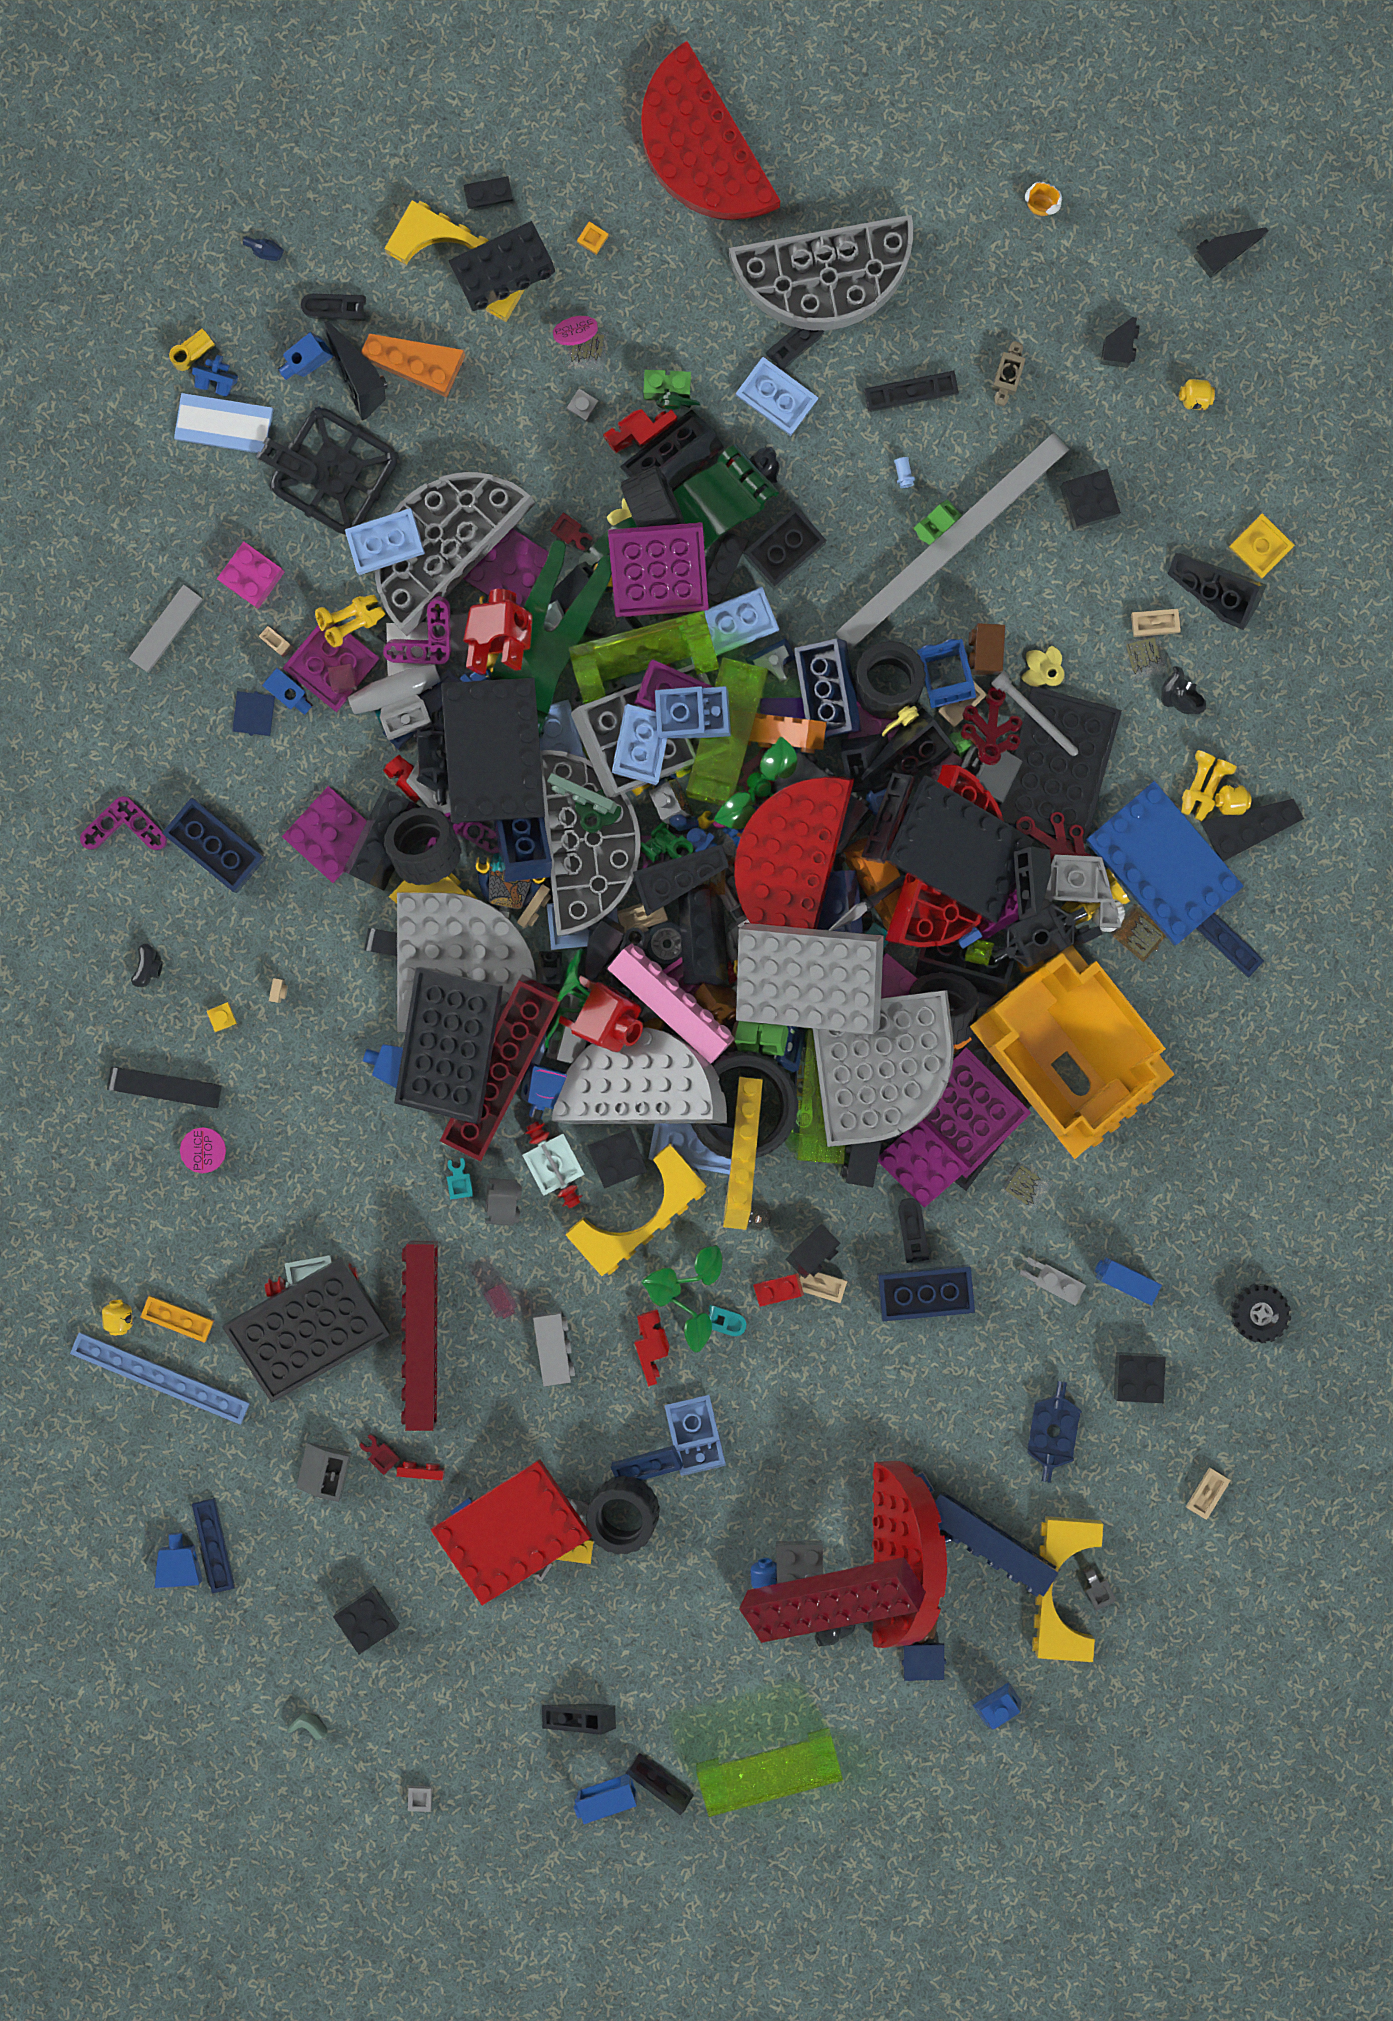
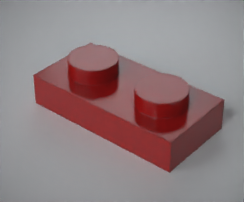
[753,1273,804,1307]
[396,1461,445,1480]

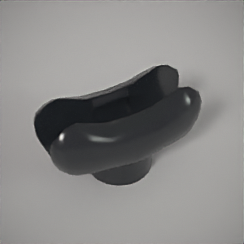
[131,944,163,987]

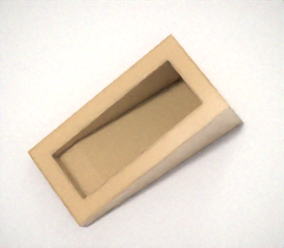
[259,626,293,658]

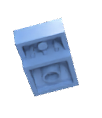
[655,686,731,738]
[664,1395,726,1476]

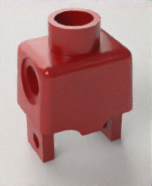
[463,589,532,675]
[559,976,643,1052]

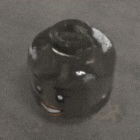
[747,1199,773,1231]

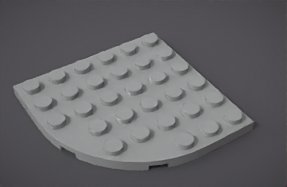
[397,892,537,1032]
[813,990,954,1147]

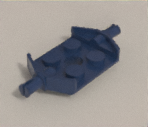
[1027,1381,1082,1483]

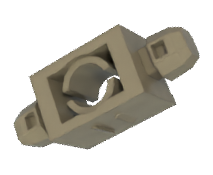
[992,341,1026,407]

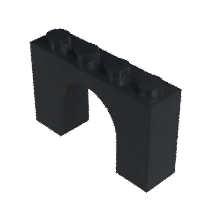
[549,561,647,671]
[766,752,873,855]

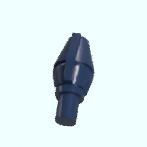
[243,236,284,261]

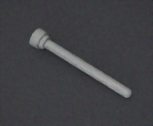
[991,671,1078,756]

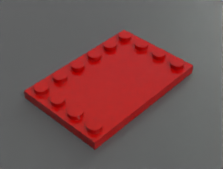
[430,1459,592,1606]

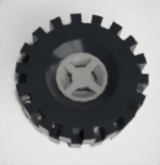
[1230,1284,1291,1343]

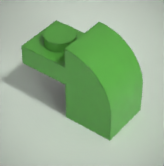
[913,499,963,545]

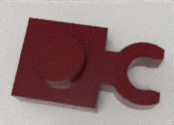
[550,512,593,552]
[359,1433,401,1475]

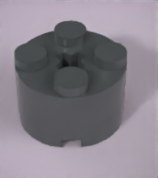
[485,1178,522,1226]

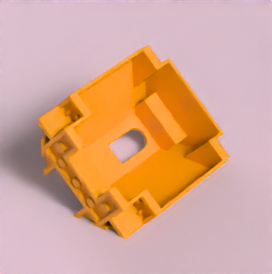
[970,945,1175,1159]

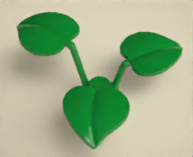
[714,737,798,829]
[545,948,590,1048]
[641,1245,723,1353]

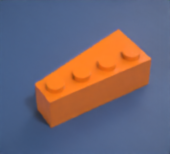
[361,334,465,398]
[730,710,826,753]
[840,838,903,930]

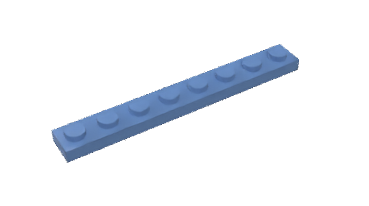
[70,1332,250,1425]

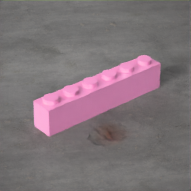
[607,944,735,1064]

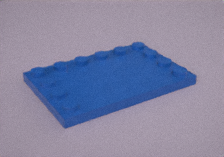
[1085,781,1243,946]

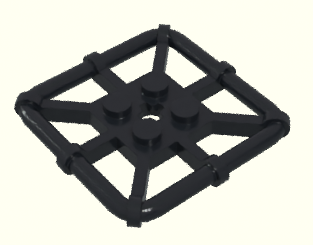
[269,406,399,535]

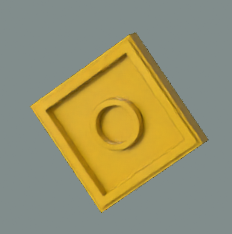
[1229,513,1295,579]

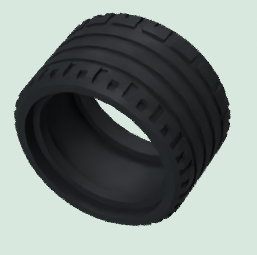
[691,1051,799,1159]

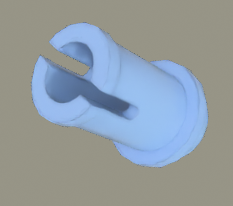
[894,457,915,488]

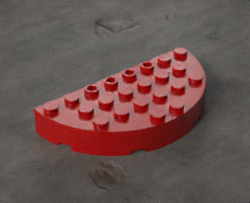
[641,41,781,220]
[885,765,1004,947]
[734,776,854,930]
[872,1460,947,1648]

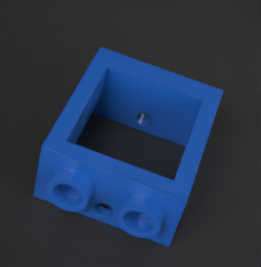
[917,639,976,708]
[1095,1257,1162,1306]
[574,1774,637,1824]

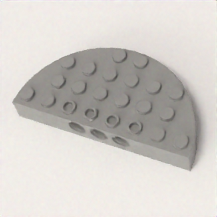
[729,215,913,331]
[375,472,536,636]
[540,750,640,937]
[551,1028,727,1124]

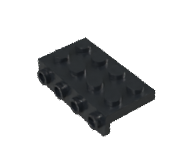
[448,221,555,311]

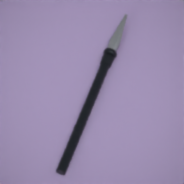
[829,872,907,931]

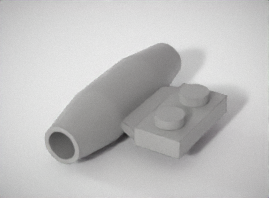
[348,664,441,740]

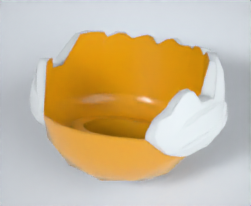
[1025,182,1062,216]

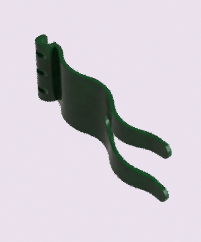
[579,444,780,603]
[490,540,612,739]

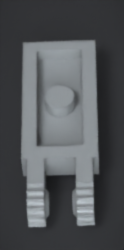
[1019,1257,1086,1306]

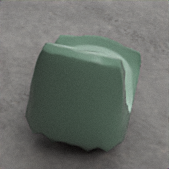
[287,1713,328,1740]

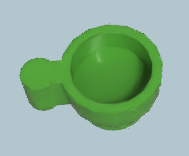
[947,731,973,758]

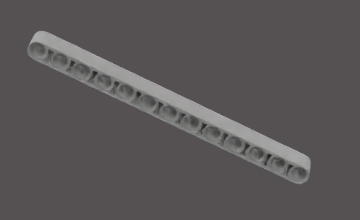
[835,433,1070,650]

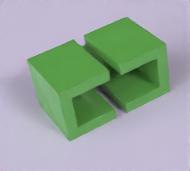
[644,370,691,400]
[735,1021,789,1056]

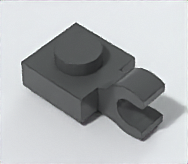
[1083,1566,1117,1611]

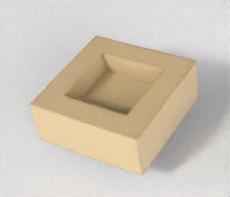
[269,978,288,1003]

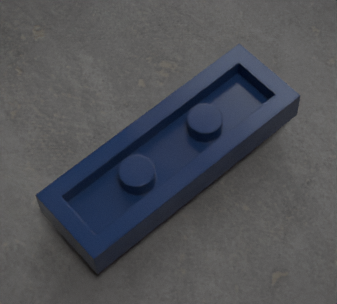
[610,1445,683,1481]

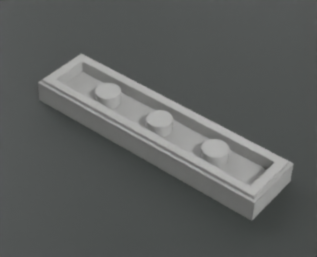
[129,585,203,673]

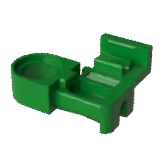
[640,822,693,862]

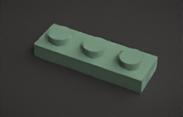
[547,773,617,815]

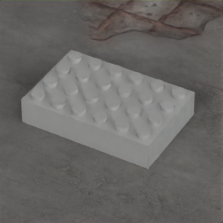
[571,661,737,799]
[736,923,883,1034]

